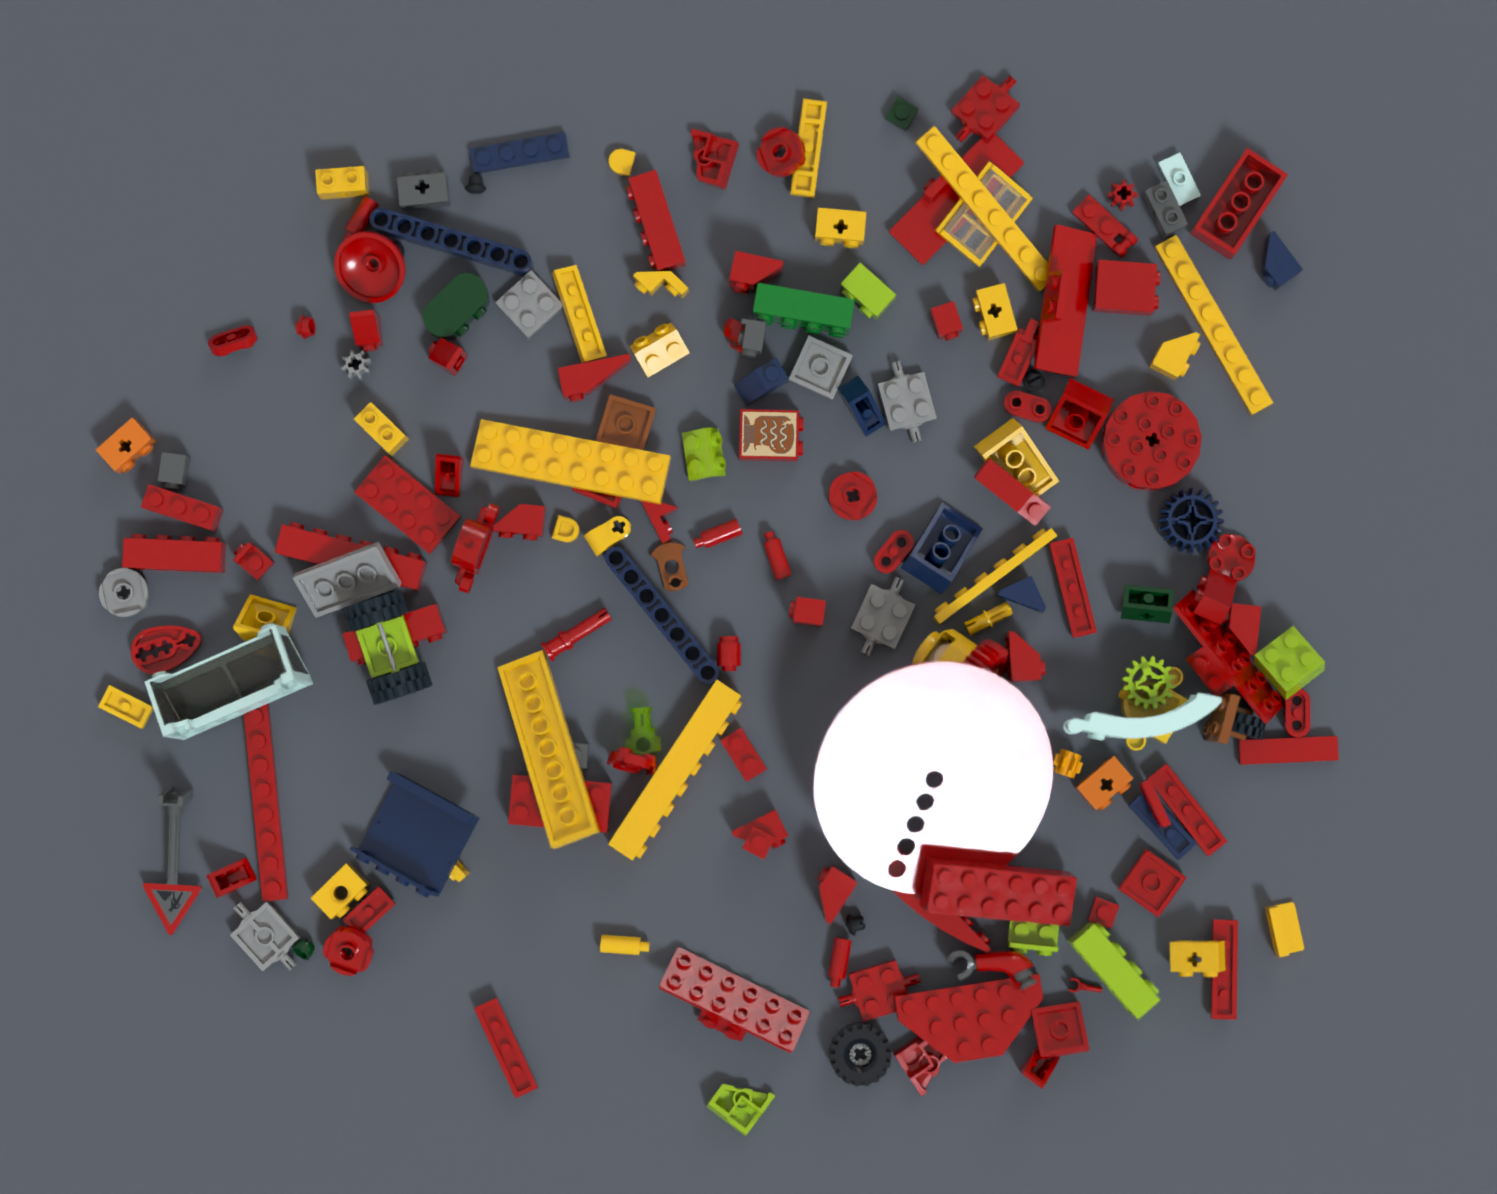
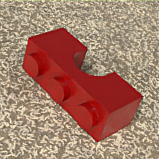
[141,484,224,532]

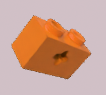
[96,417,157,474]
[1074,756,1133,811]

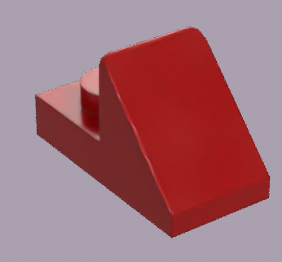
[641,501,678,544]

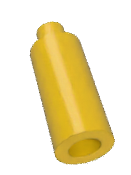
[600,934,650,955]

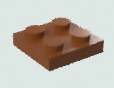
[595,394,657,450]

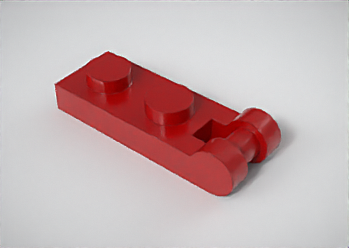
[1071,195,1138,258]

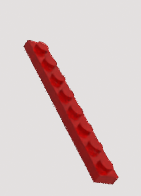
[244,703,289,902]

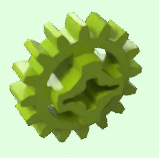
[1121,656,1176,710]

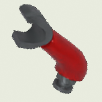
[945,950,1037,991]

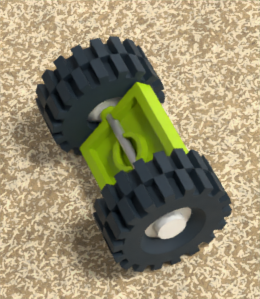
[342,589,433,705]

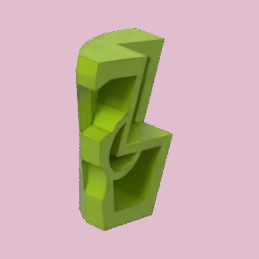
[706,1084,775,1137]

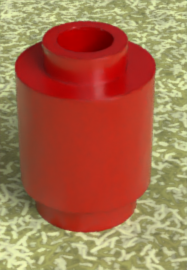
[717,636,741,671]

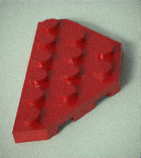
[894,973,1043,1063]

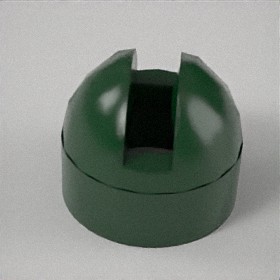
[293,938,315,960]

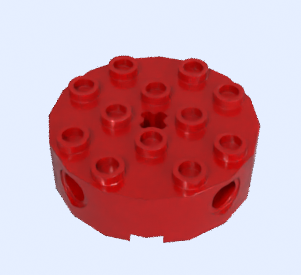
[1100,391,1202,491]

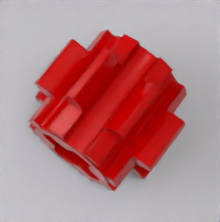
[1107,179,1138,211]

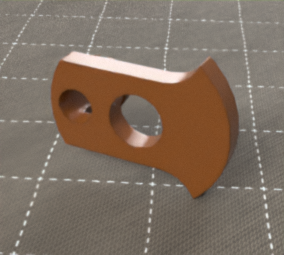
[650,542,689,591]

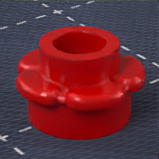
[295,315,316,339]

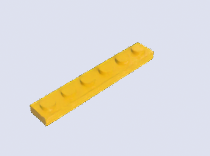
[933,528,1057,625]

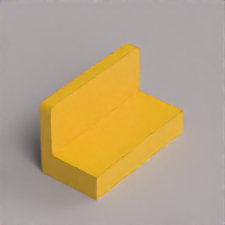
[1264,902,1304,957]

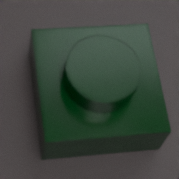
[885,97,918,131]

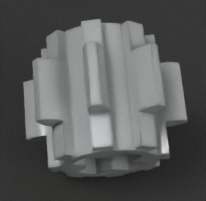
[341,350,372,380]

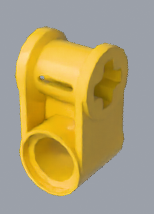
[583,516,631,557]

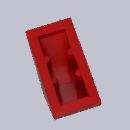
[206,858,257,898]
[1019,1046,1061,1089]

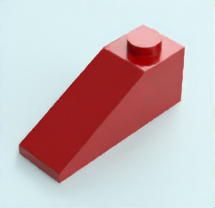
[558,354,631,402]
[974,458,1051,526]

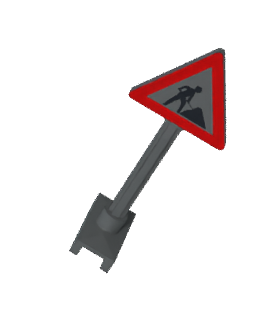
[143,787,203,935]

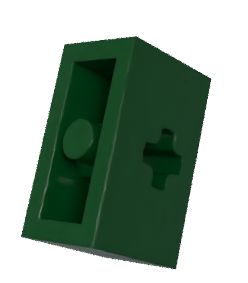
[1121,584,1174,624]

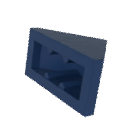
[996,576,1046,613]

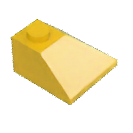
[233,594,297,660]

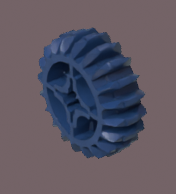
[1157,488,1224,554]

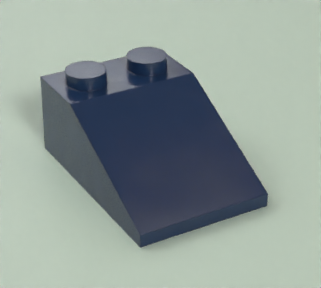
[901,502,983,594]

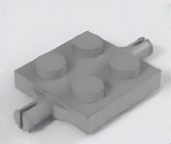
[876,361,937,443]
[850,577,915,656]
[230,901,301,971]

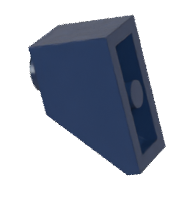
[1261,231,1303,291]
[734,357,789,407]
[837,376,886,436]

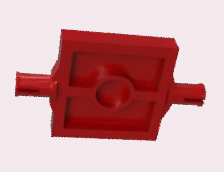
[951,75,1020,143]
[838,959,921,1022]

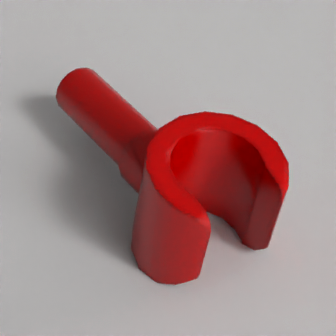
[1067,977,1102,993]

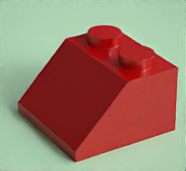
[729,251,783,295]
[1045,378,1114,450]
[1005,631,1045,682]
[817,865,858,925]

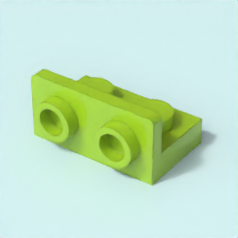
[1007,920,1059,956]

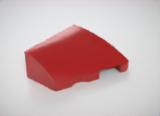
[690,129,739,190]
[893,1037,947,1096]

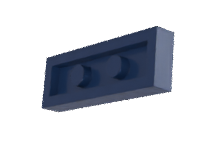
[1128,792,1197,860]

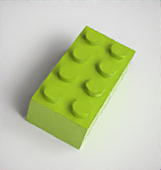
[1067,921,1160,1019]

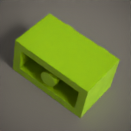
[840,263,896,320]

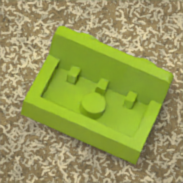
[682,428,726,481]

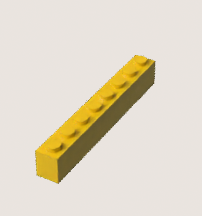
[608,680,742,861]

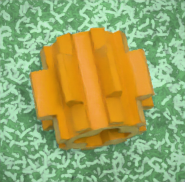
[1053,748,1083,779]

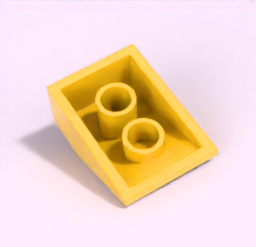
[974,418,1059,496]

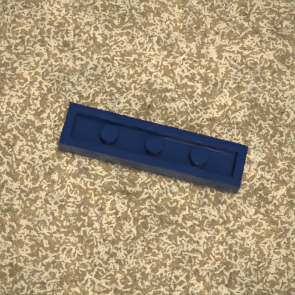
[470,132,570,174]

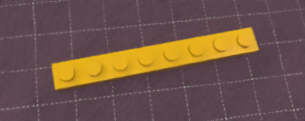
[914,126,1048,291]
[1154,235,1273,416]

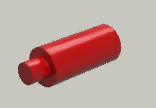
[343,196,380,240]
[693,518,743,549]
[763,531,792,581]
[828,937,852,988]

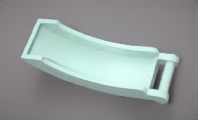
[1063,693,1222,741]

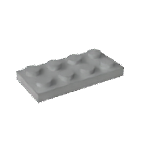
[292,542,402,618]

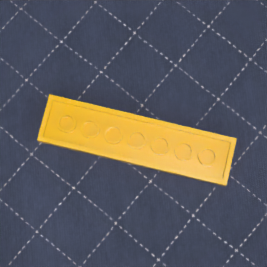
[470,419,671,505]
[497,650,600,849]

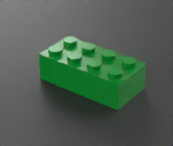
[753,283,855,338]

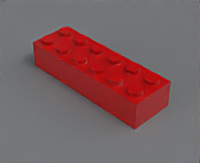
[920,857,1077,926]

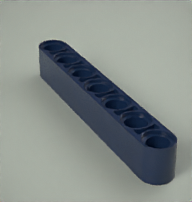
[370,208,533,276]
[605,547,719,684]

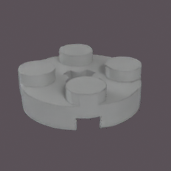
[99,568,150,617]

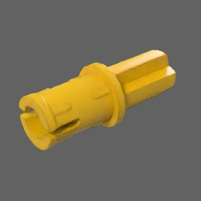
[964,602,1013,636]

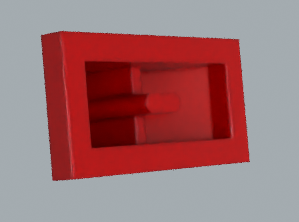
[435,454,464,497]

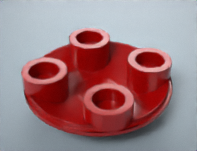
[1207,534,1256,582]

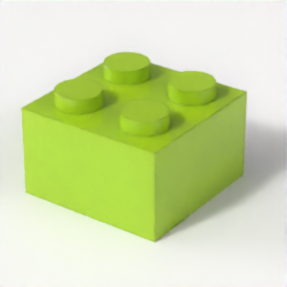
[1254,626,1325,700]

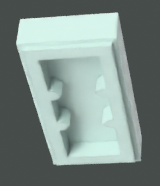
[1157,153,1201,206]

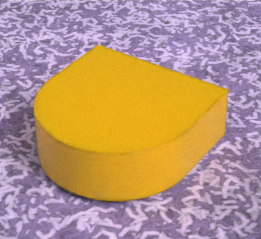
[609,149,636,177]
[552,515,580,543]

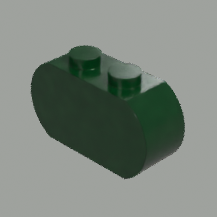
[423,273,490,340]

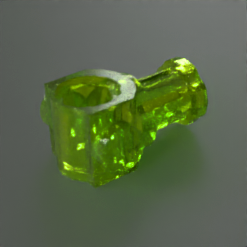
[626,707,661,755]

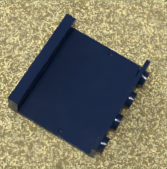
[349,771,480,898]

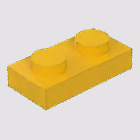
[98,685,154,729]

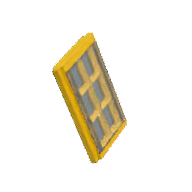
[935,161,1033,267]

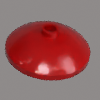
[334,231,406,303]

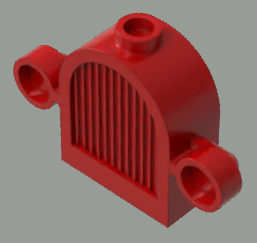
[451,503,500,594]

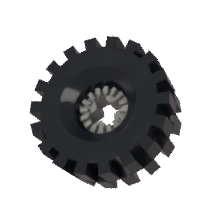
[829,1022,892,1087]

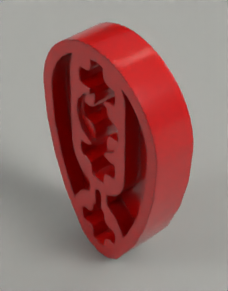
[131,625,203,674]

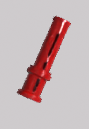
[540,607,612,662]

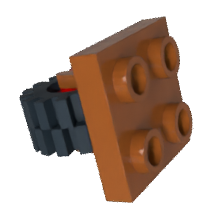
[1203,693,1266,744]

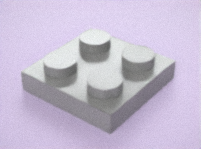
[495,270,563,339]
[789,336,853,401]

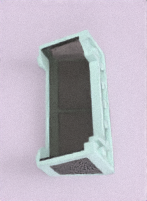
[145,623,313,740]

